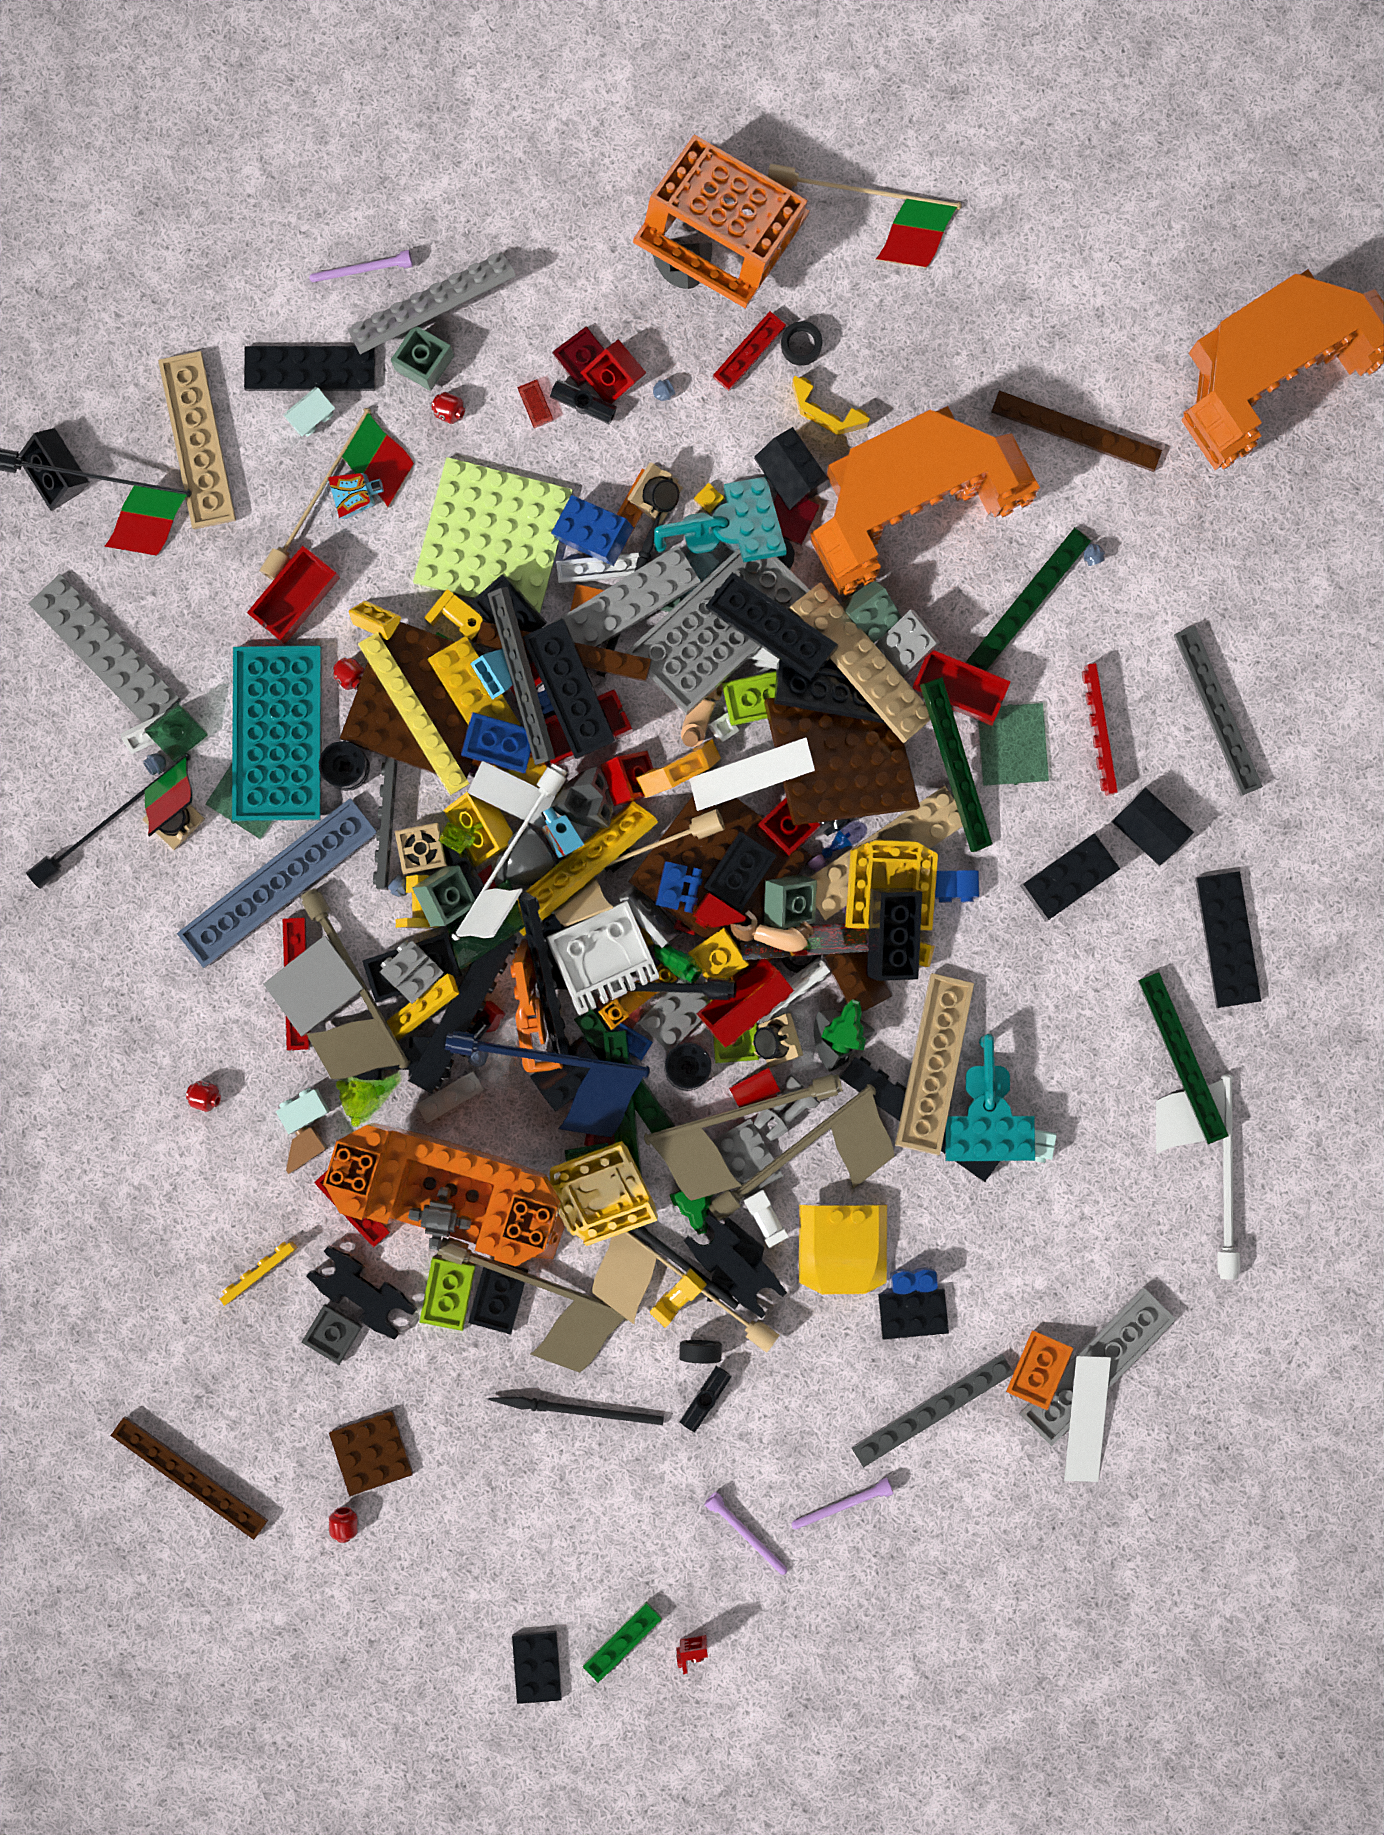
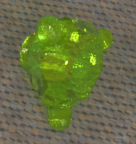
[336,1080,385,1127]

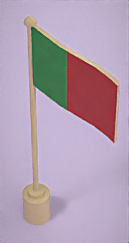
[768,164,962,268]
[259,408,414,580]

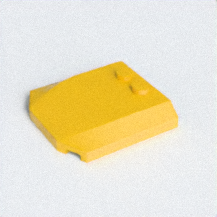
[845,839,938,930]
[549,1141,658,1246]
[799,1204,887,1295]

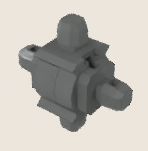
[408,1187,472,1250]

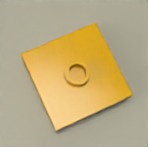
[688,928,749,981]

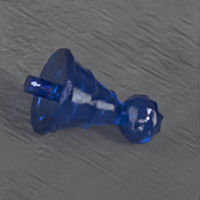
[821,831,852,859]

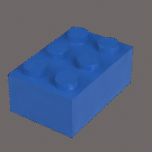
[551,495,634,566]

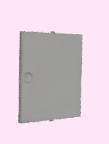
[263,936,364,1037]

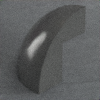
[653,243,712,289]
[550,767,612,828]
[495,825,555,886]
[813,1010,875,1072]

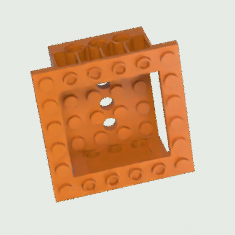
[633,134,810,309]

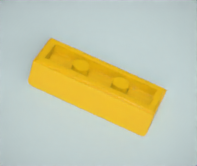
[348,600,401,640]

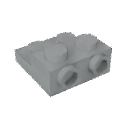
[380,941,444,1004]

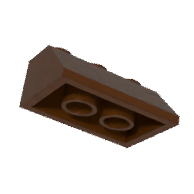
[823,947,892,1012]

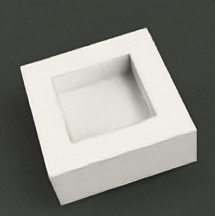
[708,713,739,743]

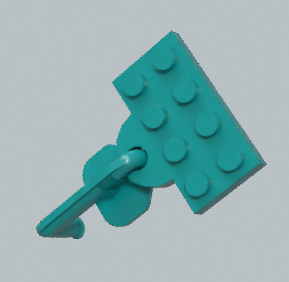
[654,477,786,563]
[945,1034,1035,1161]

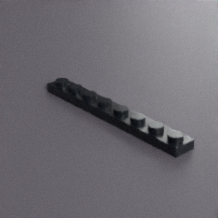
[518,891,570,1055]

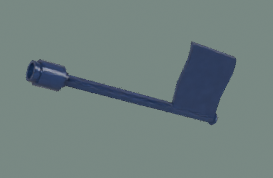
[445,1031,650,1137]

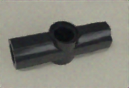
[550,380,617,425]
[443,836,485,900]
[679,1365,732,1433]

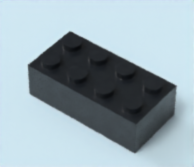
[1020,833,1120,921]
[867,888,922,981]
[362,933,463,1003]

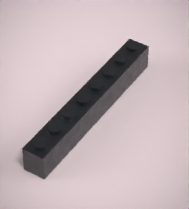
[407,928,519,1094]
[839,1056,1000,1182]

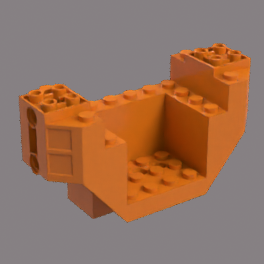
[1181,269,1384,471]
[810,406,1040,596]
[323,1123,561,1266]

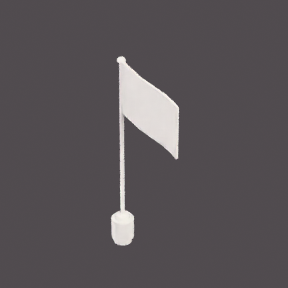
[452,763,567,940]

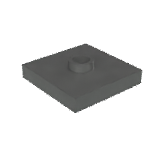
[301,1303,363,1365]

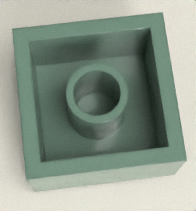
[391,326,454,391]
[840,581,902,643]
[412,866,476,927]
[764,874,817,929]

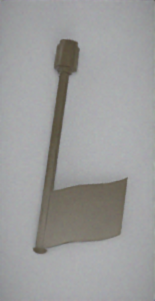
[301,888,411,1079]
[644,1074,843,1201]
[709,1084,895,1221]
[437,1237,628,1373]

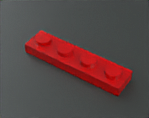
[713,311,786,391]
[314,1171,391,1248]

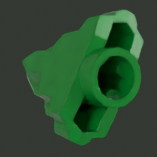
[654,944,702,983]
[821,999,866,1053]
[669,1190,714,1235]

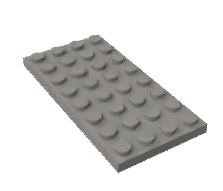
[626,549,810,715]

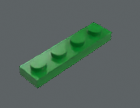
[582,1601,662,1683]

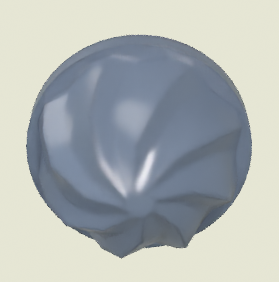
[653,379,675,401]
[1084,544,1105,566]
[143,753,166,776]
[387,874,408,897]
[466,1051,488,1067]

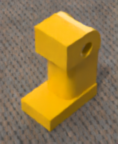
[424,589,484,644]
[396,875,439,929]
[649,1268,707,1328]

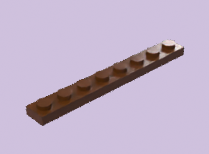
[991,390,1162,472]
[476,622,652,682]
[110,1416,268,1540]

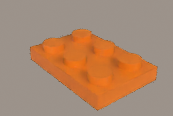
[1006,1330,1074,1411]

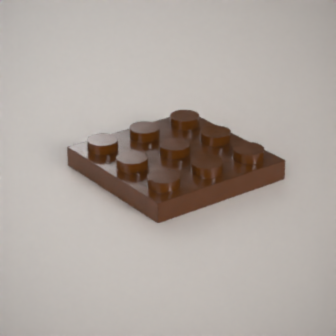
[329,1410,414,1497]

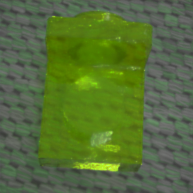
[438,822,476,854]

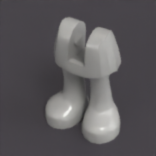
[754,1074,820,1141]

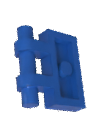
[655,862,702,913]

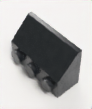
[754,427,829,511]
[19,428,89,511]
[1111,787,1194,866]
[530,1036,600,1112]

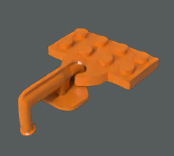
[510,939,563,1073]

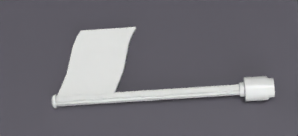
[1156,1074,1240,1280]

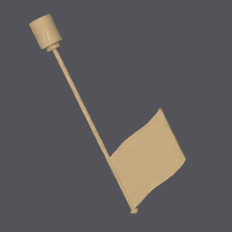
[554,809,725,927]
[592,1231,780,1353]

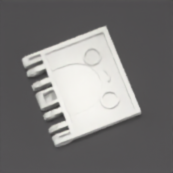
[546,901,659,1015]

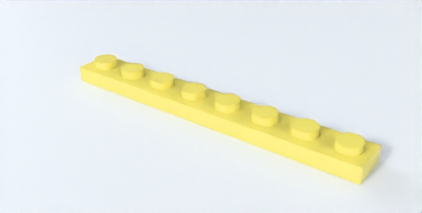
[358,632,470,796]

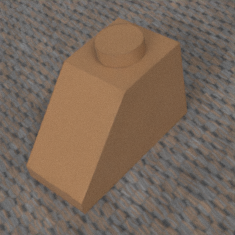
[286,1126,328,1174]

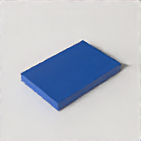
[461,712,531,773]

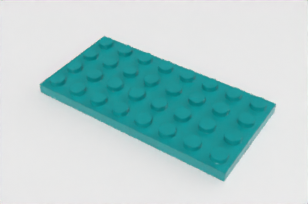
[232,646,322,821]

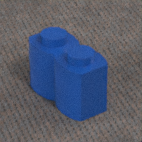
[935,870,979,903]
[890,1267,938,1294]

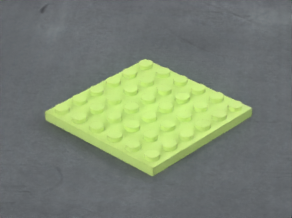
[413,457,573,613]

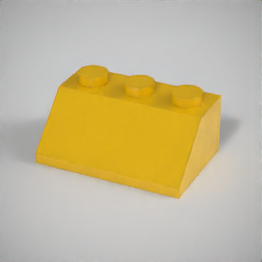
[444,791,514,867]

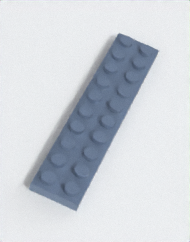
[176,798,377,968]

